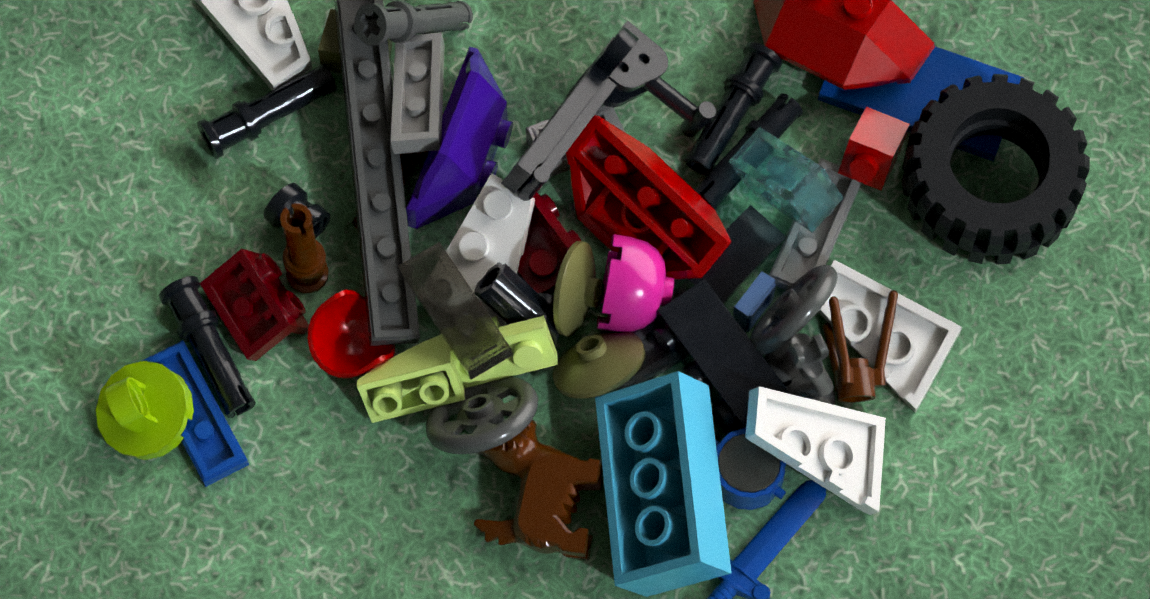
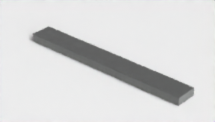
[334,0,420,346]

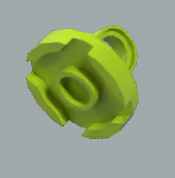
[96,361,194,460]

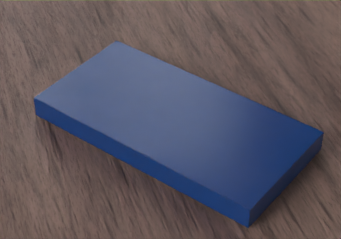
[818,46,1024,162]

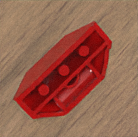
[753,0,935,90]
[566,115,732,279]

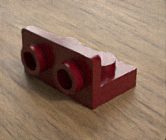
[517,192,582,294]
[200,248,309,361]

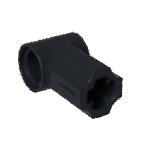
[474,262,560,348]

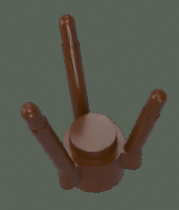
[822,290,898,403]

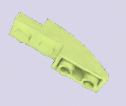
[357,316,558,423]

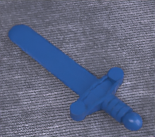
[706,480,826,599]

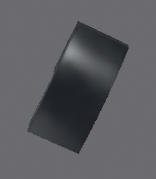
[689,205,786,304]

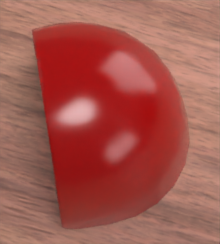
[307,290,395,378]

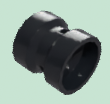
[263,183,331,239]

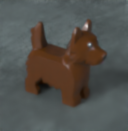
[474,420,604,561]

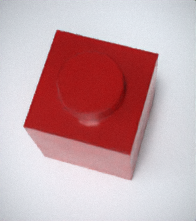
[838,106,910,191]

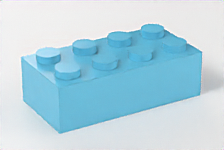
[595,371,732,597]

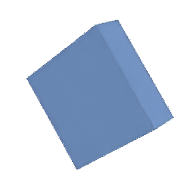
[733,271,776,332]

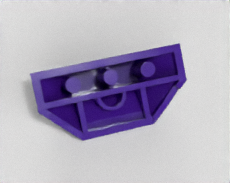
[406,46,513,229]

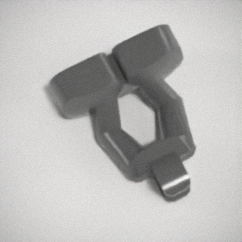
[765,333,835,405]

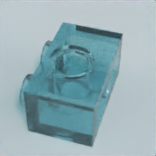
[728,127,844,233]

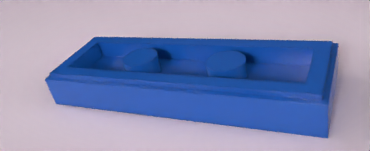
[142,340,249,487]

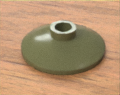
[553,241,604,337]
[553,331,645,399]

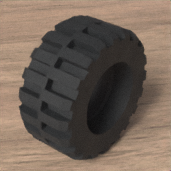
[902,74,1090,265]

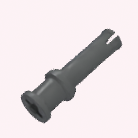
[355,0,473,46]

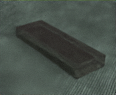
[398,242,513,380]

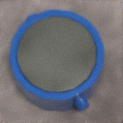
[716,428,786,510]

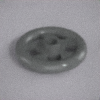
[750,265,838,355]
[426,376,538,454]

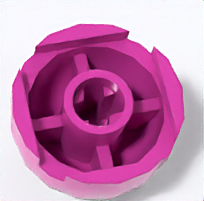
[597,234,674,332]

